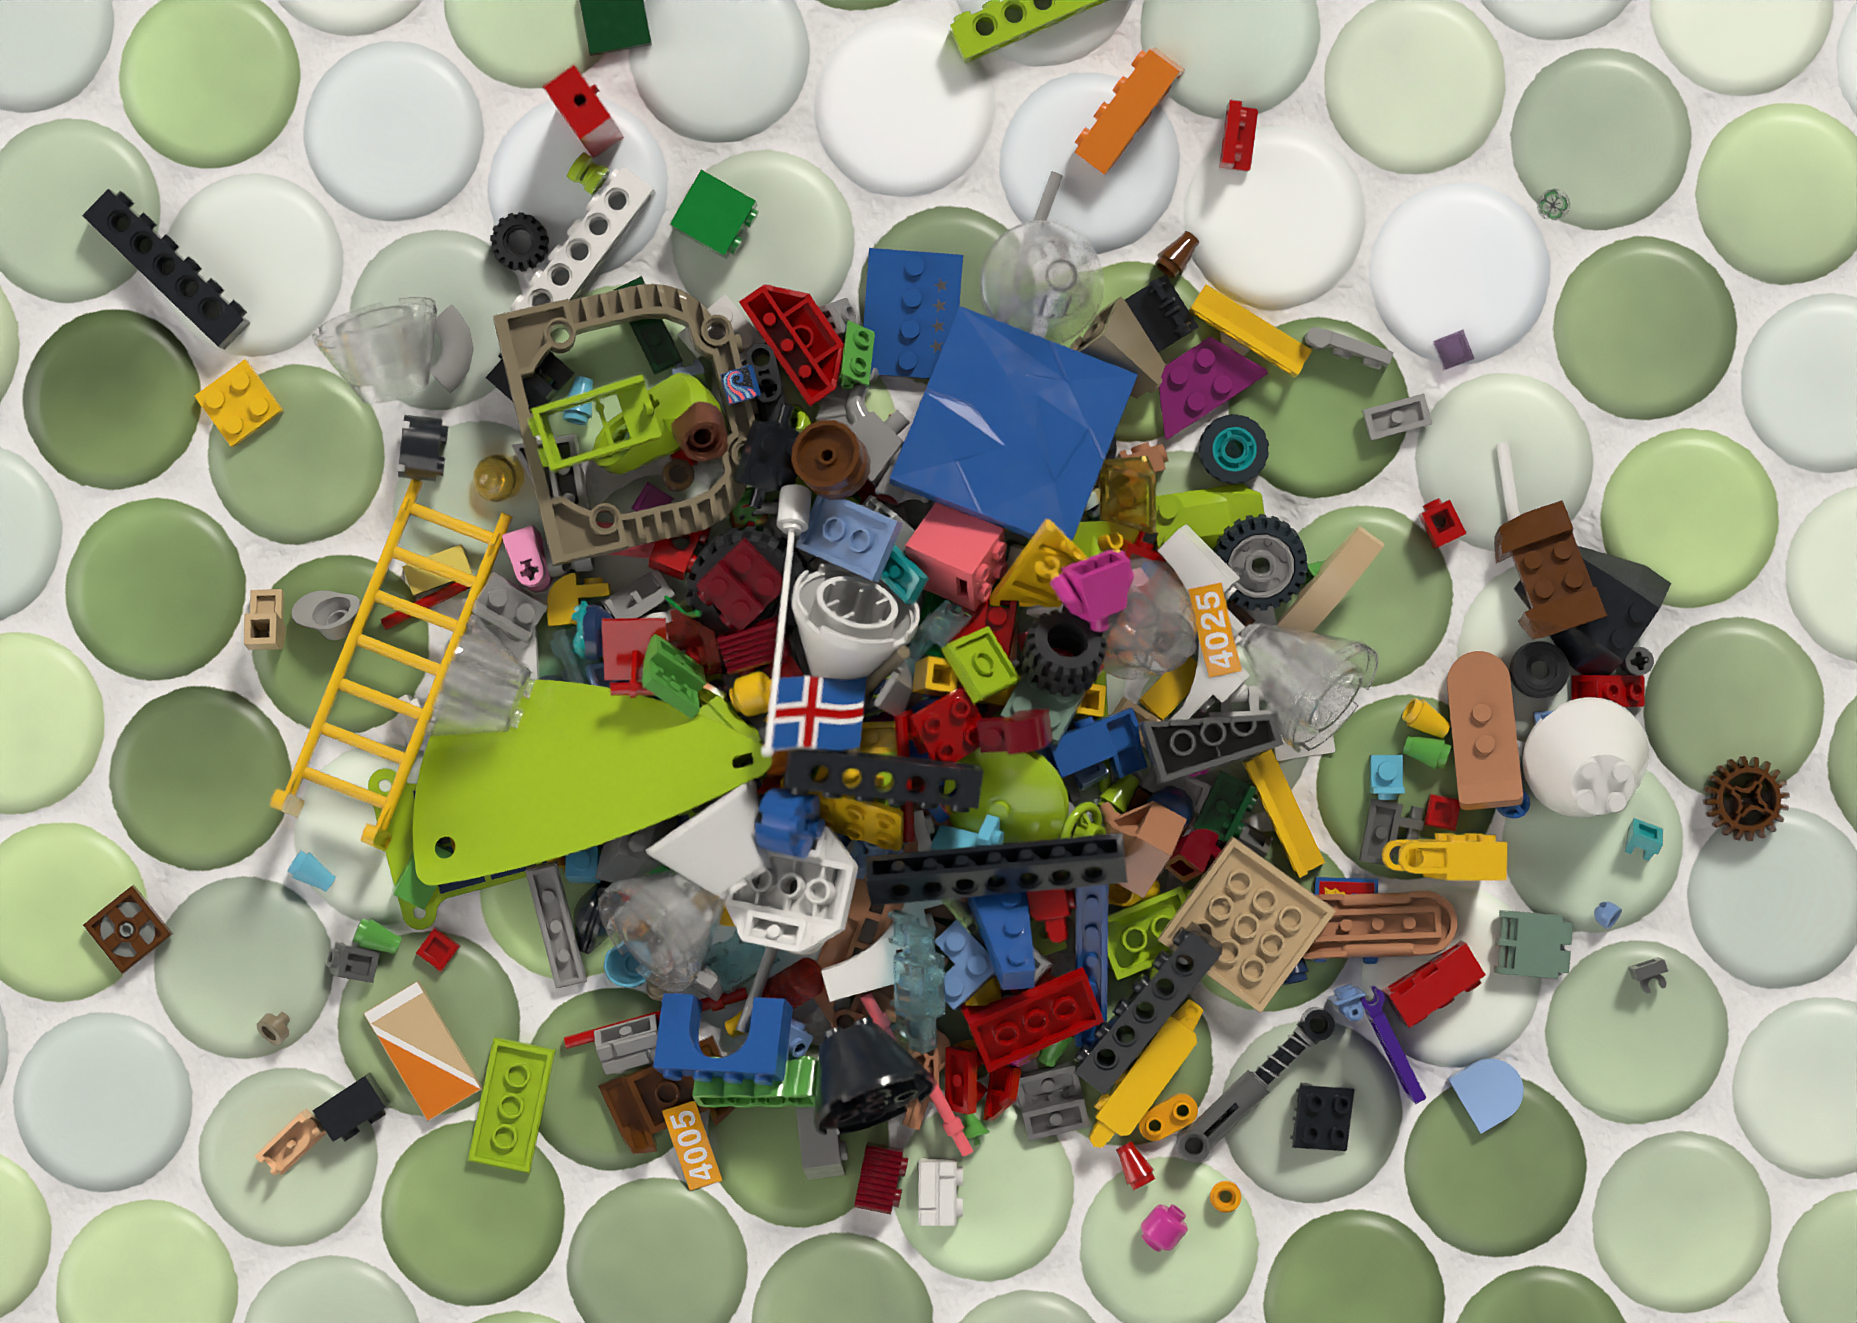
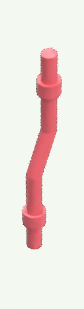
[860,991,973,1157]

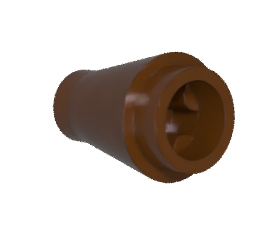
[1155,231,1200,279]

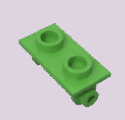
[838,321,875,389]

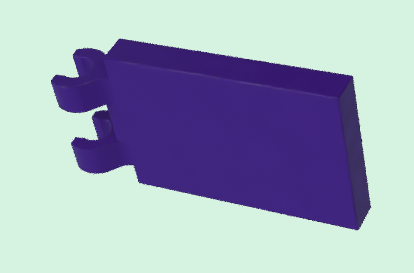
[1360,985,1427,1104]

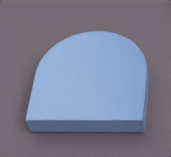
[1447,1058,1524,1134]

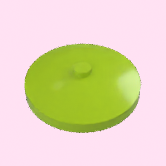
[944,747,1069,844]

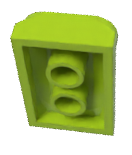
[1149,483,1265,552]
[1108,886,1192,980]

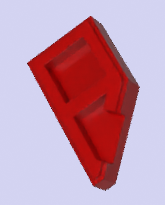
[983,1065,1021,1121]

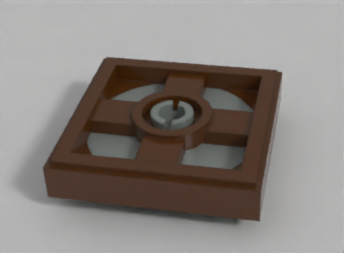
[83,885,173,974]

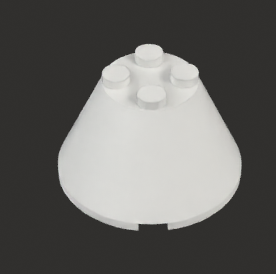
[1522,698,1649,818]
[646,779,771,899]

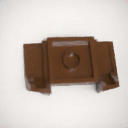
[1494,500,1607,639]
[598,1035,735,1154]

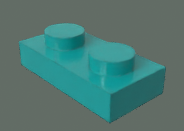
[880,544,929,604]

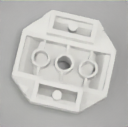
[725,826,858,954]

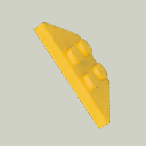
[990,519,1088,607]

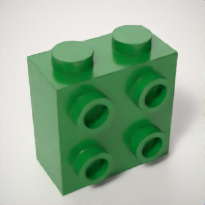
[670,169,759,259]

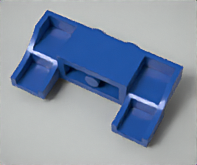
[1034,708,1148,779]

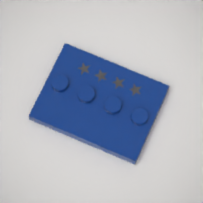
[863,248,963,379]

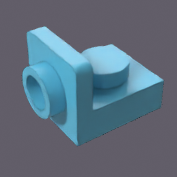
[1370,755,1405,800]

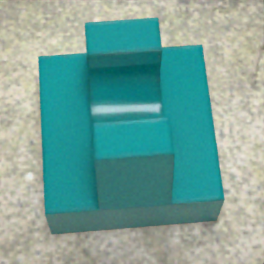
[1625,818,1663,861]

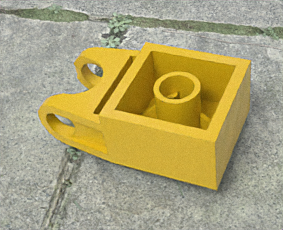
[1382,833,1507,881]

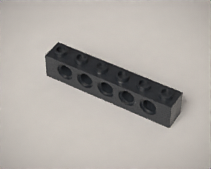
[82,189,250,350]
[783,748,983,813]
[1074,921,1222,1095]

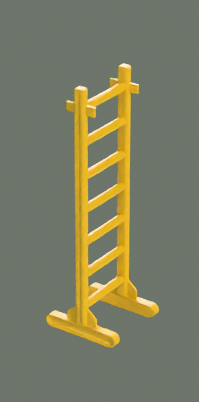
[270,479,513,851]

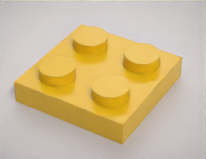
[194,359,284,447]

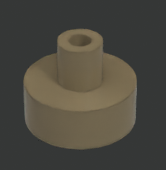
[257,1012,290,1045]

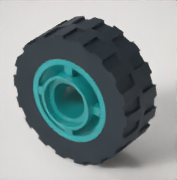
[1198,414,1269,484]

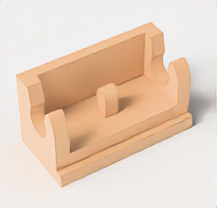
[254,1109,327,1175]

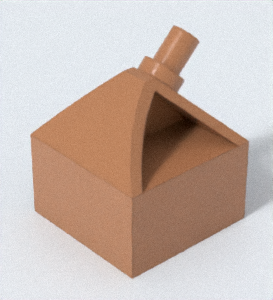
[1099,801,1187,898]

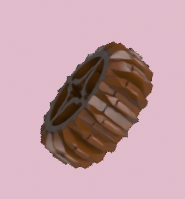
[1703,756,1790,841]

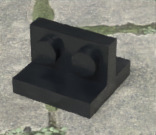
[485,352,575,414]

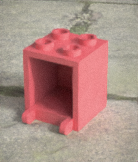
[905,502,1008,612]

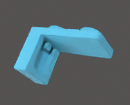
[931,815,1004,851]

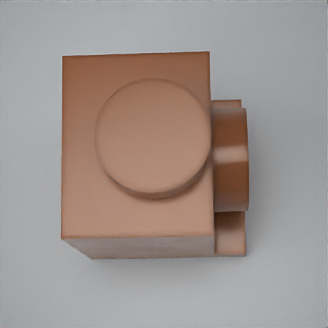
[1118,442,1169,483]

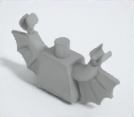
[815,368,928,504]

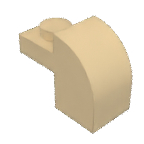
[244,589,286,650]

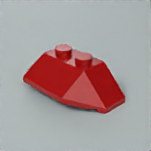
[739,284,844,407]

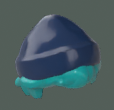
[571,601,613,660]

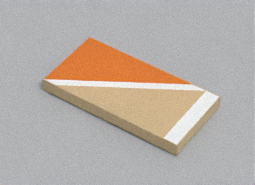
[363,980,483,1122]

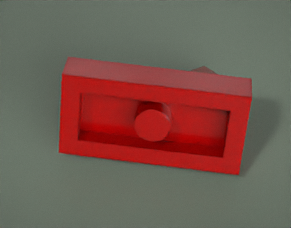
[945,1045,987,1115]

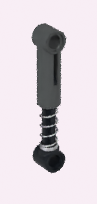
[1176,1006,1335,1163]

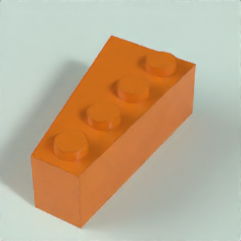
[1074,48,1185,175]

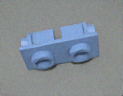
[1328,984,1366,1021]

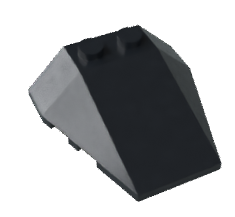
[1513,546,1671,675]

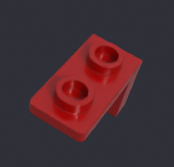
[1571,675,1645,707]

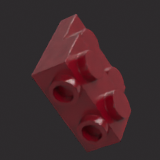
[696,537,784,631]

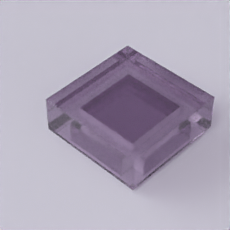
[1433,330,1475,371]

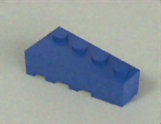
[967,892,1035,990]

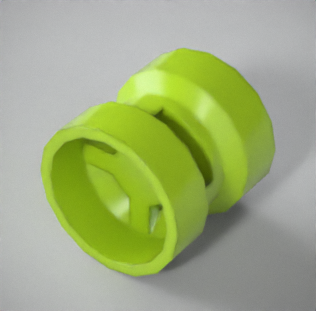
[566,152,610,196]

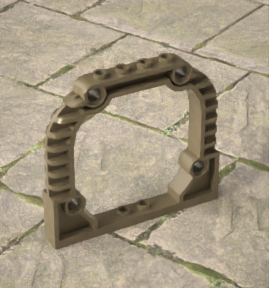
[493,284,759,567]

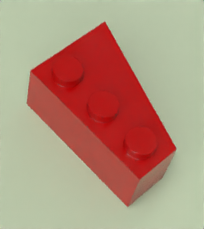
[1382,940,1486,1028]

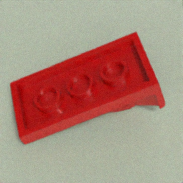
[960,967,1104,1073]

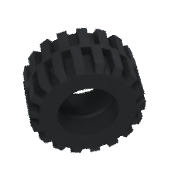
[1021,609,1106,697]

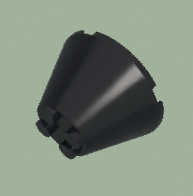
[814,1017,936,1135]

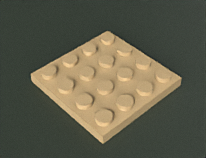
[1158,836,1336,1013]

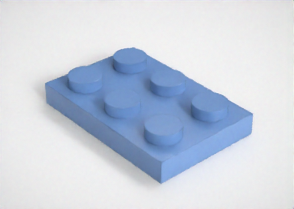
[795,495,903,583]

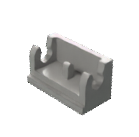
[600,569,675,618]

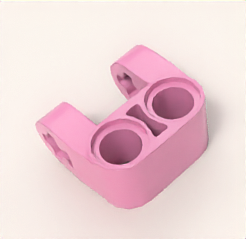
[502,525,553,593]

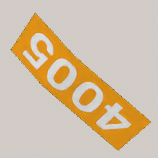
[662,1101,723,1191]

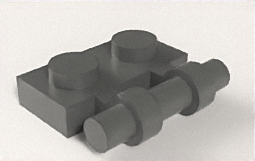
[1359,798,1424,865]

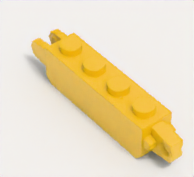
[1088,998,1204,1149]

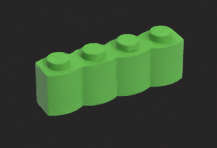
[693,1056,818,1108]

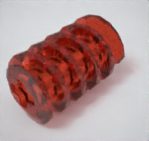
[761,957,825,1009]

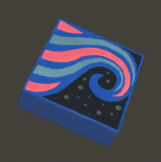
[720,365,761,405]

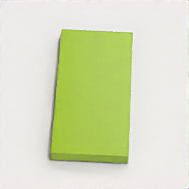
[468,1037,556,1174]

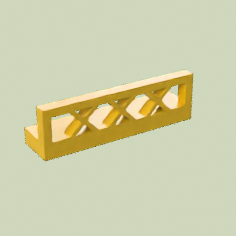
[1189,284,1312,378]
[1242,749,1325,878]

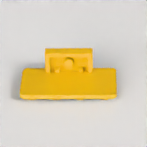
[781,765,903,851]

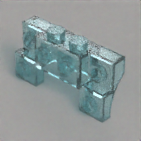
[888,909,945,1054]

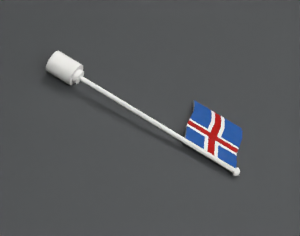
[761,484,867,757]

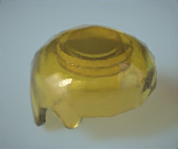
[473,454,524,502]

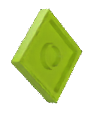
[941,626,1021,704]

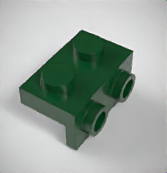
[1193,770,1258,843]

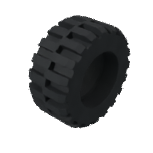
[686,526,808,645]

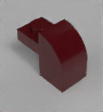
[977,708,1053,755]
[1164,829,1222,883]

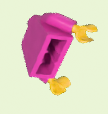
[1034,533,1134,632]

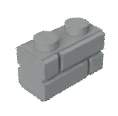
[594,1014,659,1075]

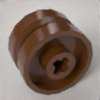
[792,420,871,500]

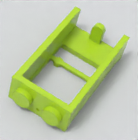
[528,374,663,473]

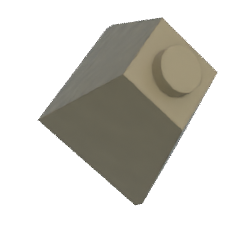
[1070,297,1166,399]

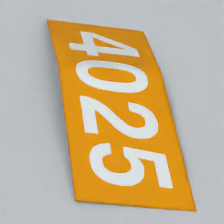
[1188,582,1242,678]

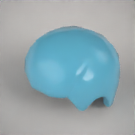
[604,940,655,988]

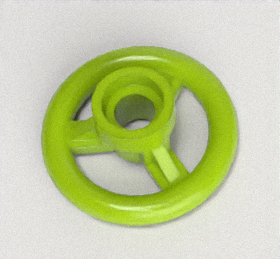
[1061,802,1106,838]

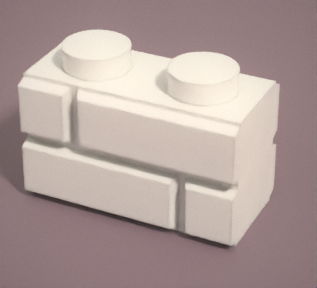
[919,1158,963,1226]

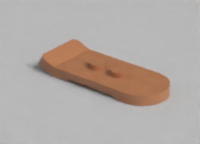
[1447,651,1523,810]
[1302,891,1457,960]

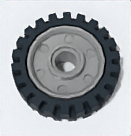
[1213,514,1308,611]

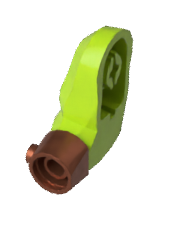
[592,373,728,474]

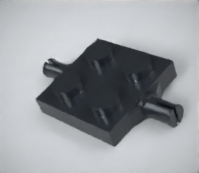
[733,403,803,509]

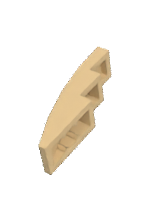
[1277,525,1384,643]

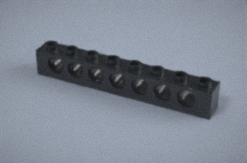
[866,833,1128,906]

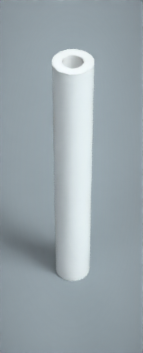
[1496,442,1520,521]

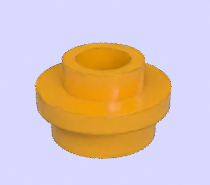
[1210,1181,1242,1213]

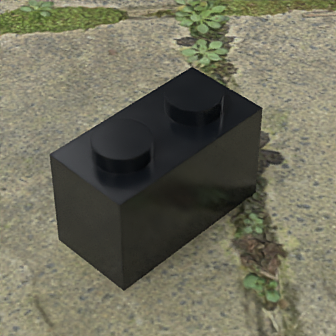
[312,1073,391,1142]

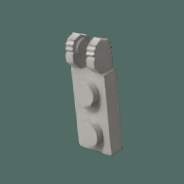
[1304,327,1394,370]

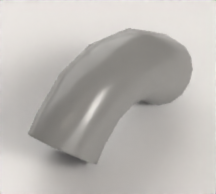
[428,305,474,393]

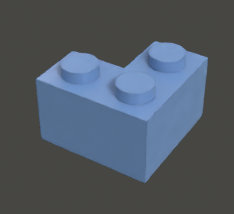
[932,920,996,1011]

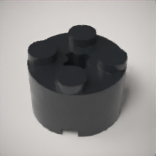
[398,415,449,482]

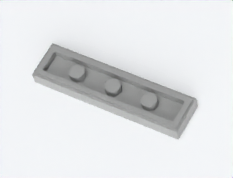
[525,860,587,989]

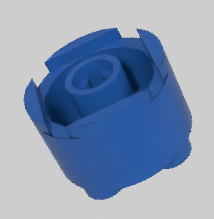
[755,787,825,859]

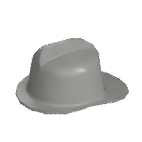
[292,590,360,640]

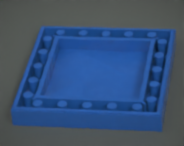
[889,306,1138,541]

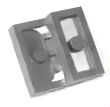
[1018,1060,1090,1141]

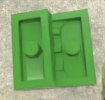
[643,634,706,719]

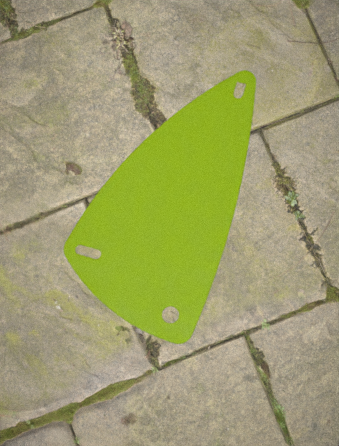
[413,679,772,886]

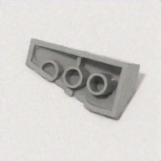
[873,650,924,715]

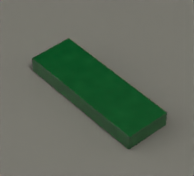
[614,276,683,375]

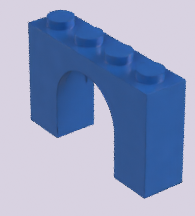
[653,993,793,1085]

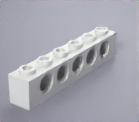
[510,166,656,311]

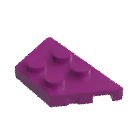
[1159,337,1269,440]

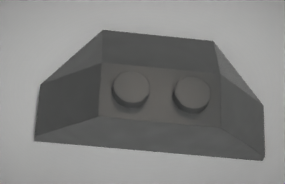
[595,814,679,885]

